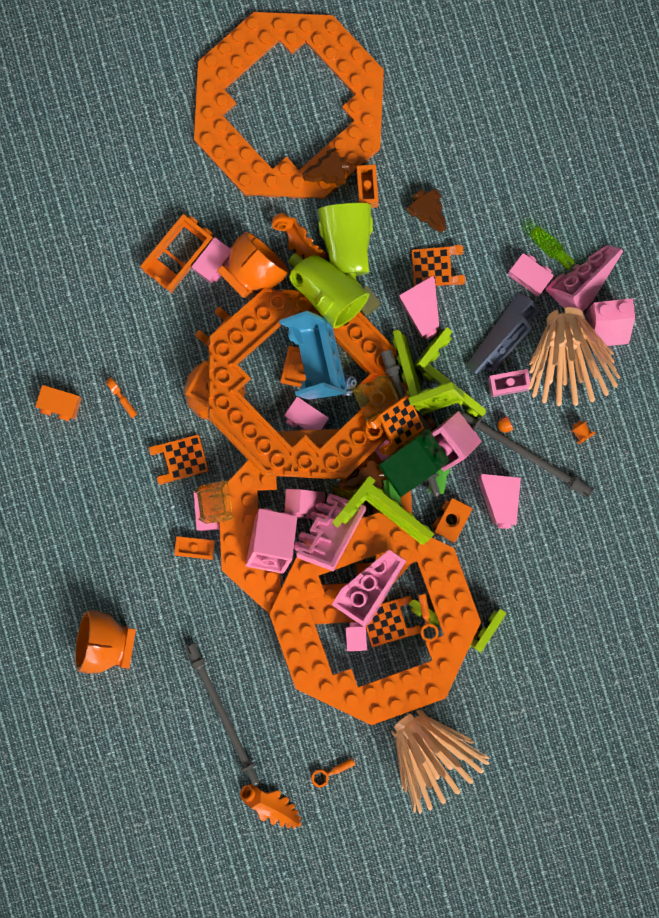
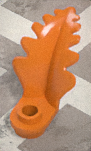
[271,214,328,259]
[240,784,301,829]

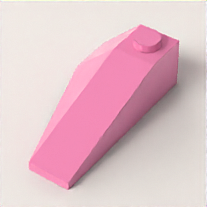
[546,245,623,311]
[332,550,407,627]

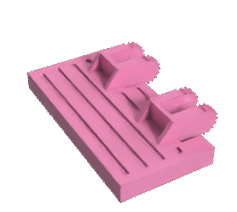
[294,494,366,571]

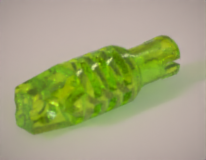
[530,226,576,270]

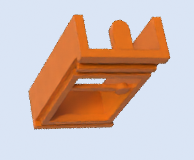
[140,214,213,294]

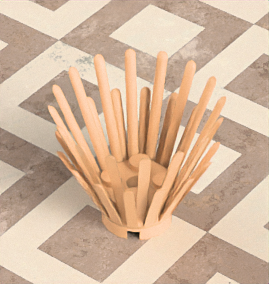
[529,307,620,406]
[391,710,490,814]

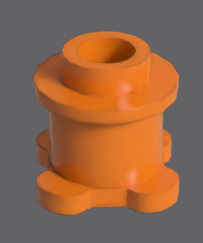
[571,420,596,444]

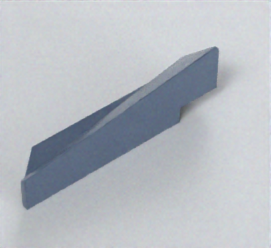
[466,293,540,374]

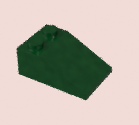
[378,429,450,497]

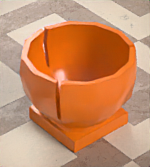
[217,231,289,299]
[184,360,246,420]
[75,610,136,674]

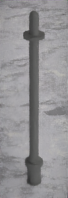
[380,350,440,497]
[460,412,594,498]
[184,643,259,786]

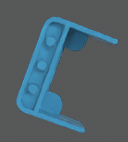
[279,311,347,400]

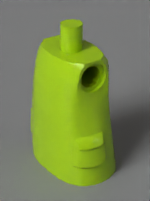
[318,203,373,280]
[288,254,370,329]

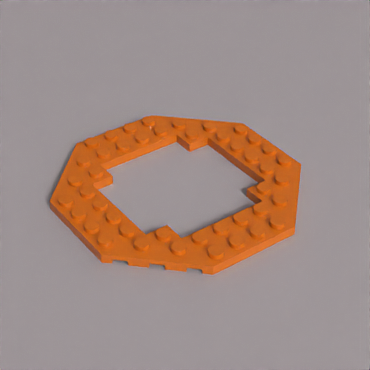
[194,12,384,199]
[208,288,398,479]
[218,429,412,624]
[270,513,481,725]

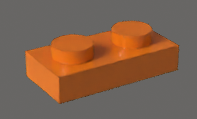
[174,536,215,560]

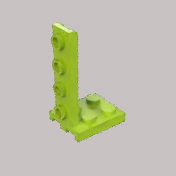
[414,327,486,418]
[392,330,465,415]
[332,476,434,545]
[409,600,507,653]

